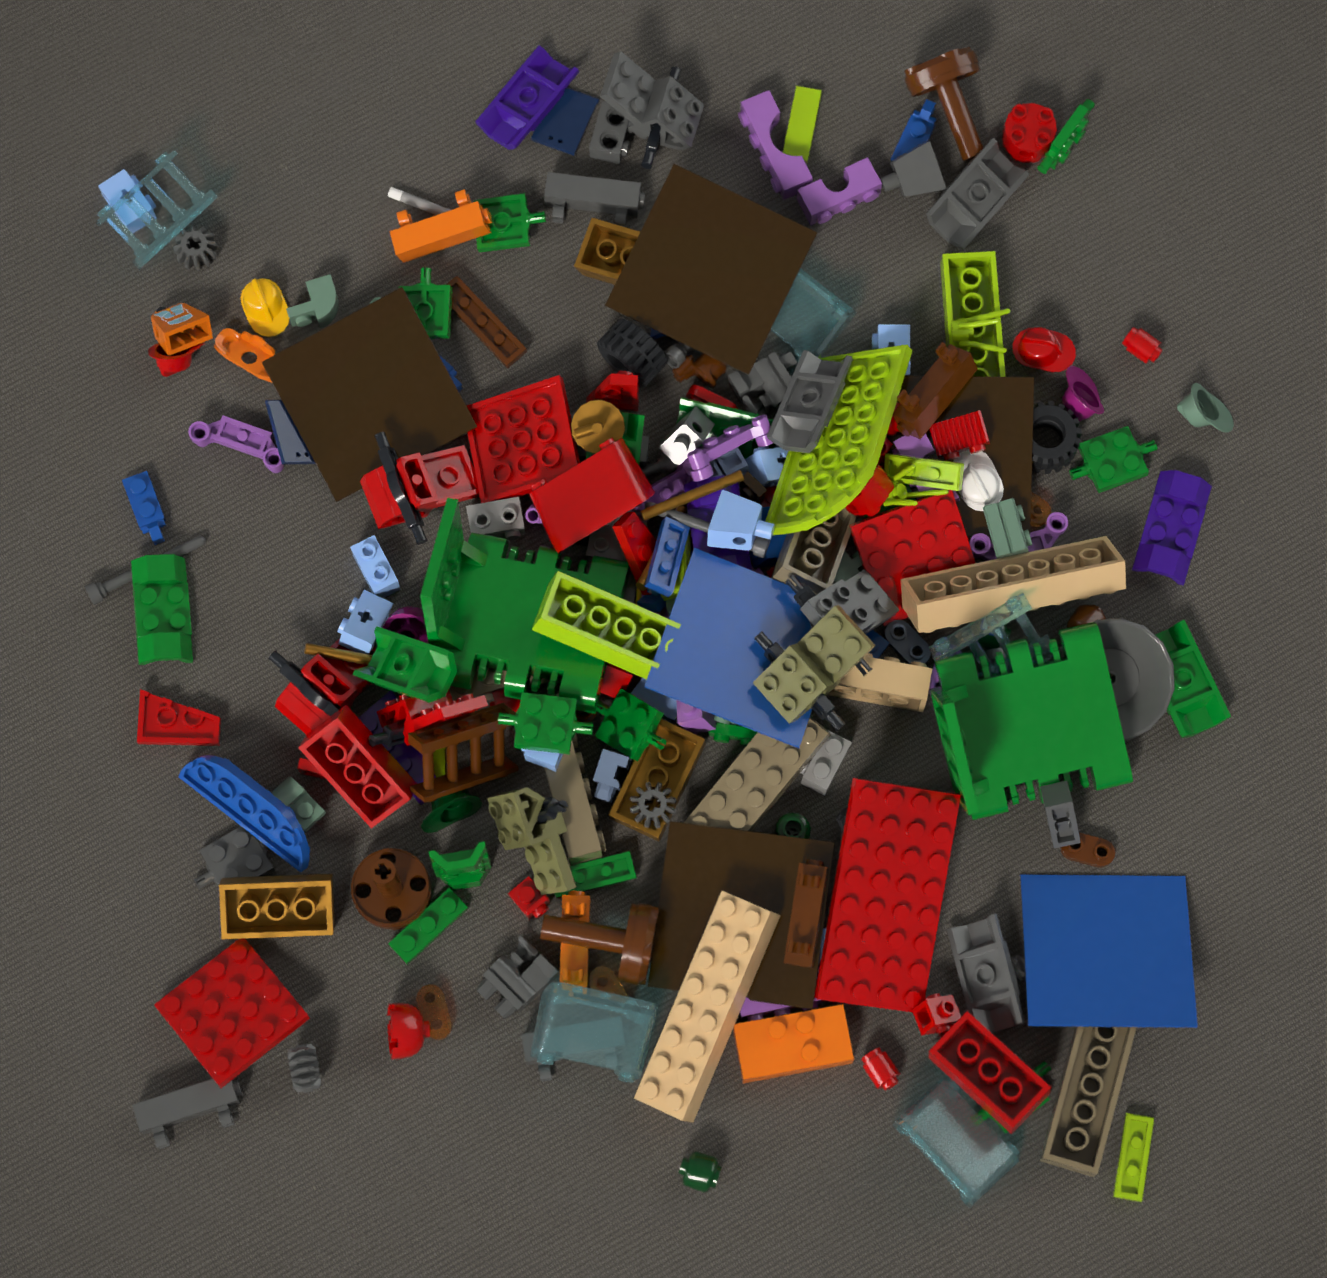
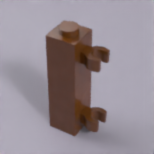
[893,342,978,440]
[784,859,829,969]

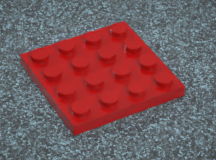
[467,375,580,503]
[849,490,975,626]
[154,938,310,1088]

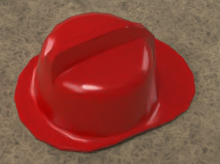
[1013,327,1076,372]
[148,342,205,377]

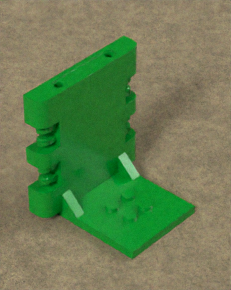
[420,498,631,714]
[930,622,1133,821]

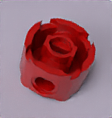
[1002,103,1057,163]
[845,463,894,516]

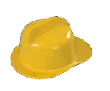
[240,278,289,337]

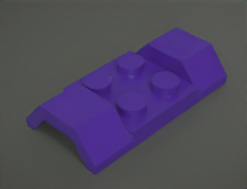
[475,45,579,150]
[1132,470,1212,585]
[684,475,752,570]

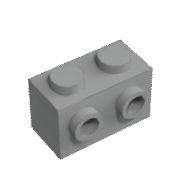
[466,497,526,541]
[801,730,852,796]

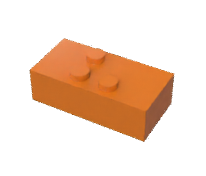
[733,1004,854,1083]

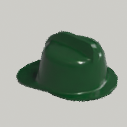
[421,789,482,833]

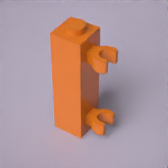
[390,189,492,263]
[559,891,591,999]

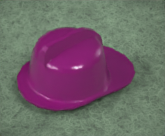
[1062,366,1104,422]

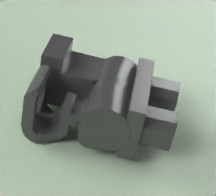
[728,351,797,416]
[476,935,560,1019]

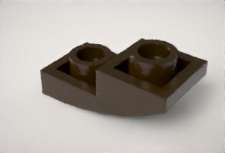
[739,472,767,505]

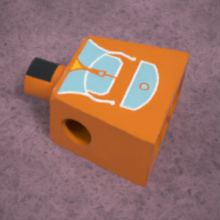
[151,303,213,356]

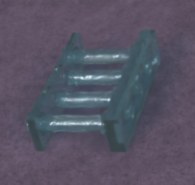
[96,150,218,270]
[928,593,1052,677]

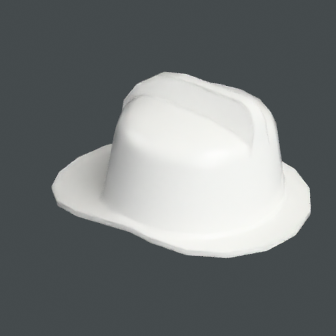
[953,450,1004,511]

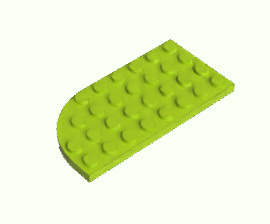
[765,344,912,535]

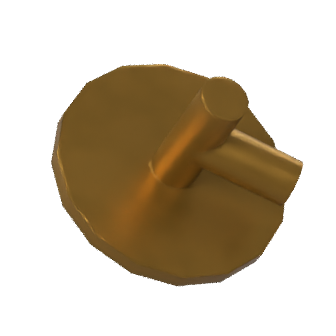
[571,400,625,454]

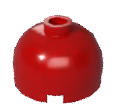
[387,1003,430,1060]

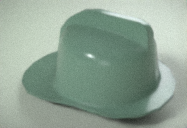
[1177,383,1234,433]

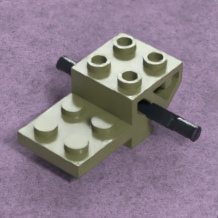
[753,604,876,731]
[487,787,576,895]

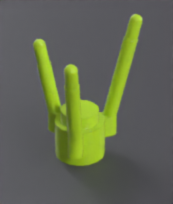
[951,309,1010,353]
[883,464,949,506]

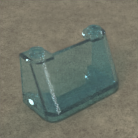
[771,268,857,362]
[530,982,658,1082]
[892,1078,1019,1209]

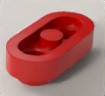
[686,385,738,409]

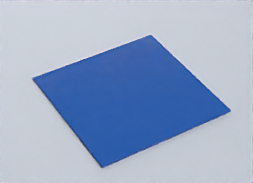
[644,548,812,748]
[1020,875,1198,1028]

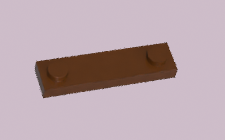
[446,276,527,369]

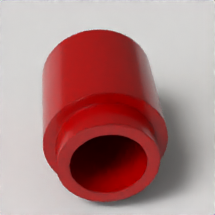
[1122,327,1163,364]
[861,1047,900,1091]

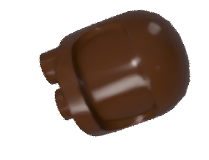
[672,353,727,389]

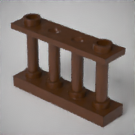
[408,703,519,803]

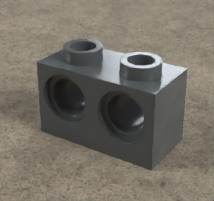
[589,101,633,165]
[1040,781,1081,849]

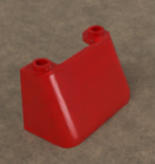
[529,437,655,553]

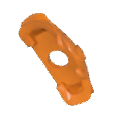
[214,328,275,383]

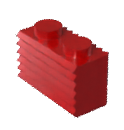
[930,410,990,461]

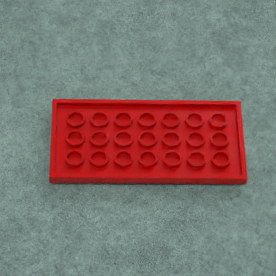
[814,778,961,1012]

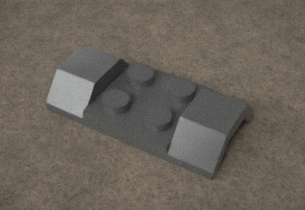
[926,138,1029,250]
[767,350,853,453]
[947,914,1025,1034]

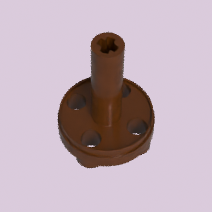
[904,47,983,161]
[351,848,432,930]
[540,903,659,985]

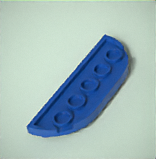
[179,755,310,873]

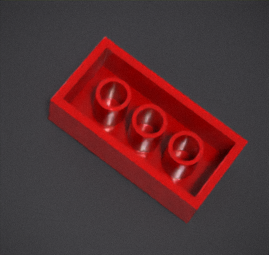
[298,705,417,828]
[929,1011,1051,1134]

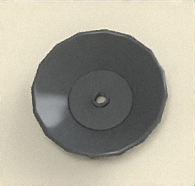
[1059,618,1175,741]

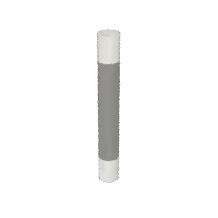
[388,187,451,215]

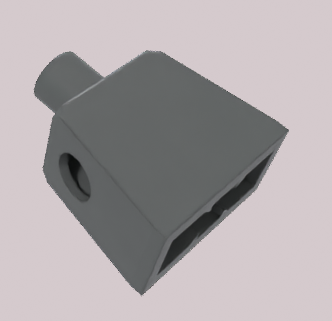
[880,141,946,197]
[659,406,715,465]

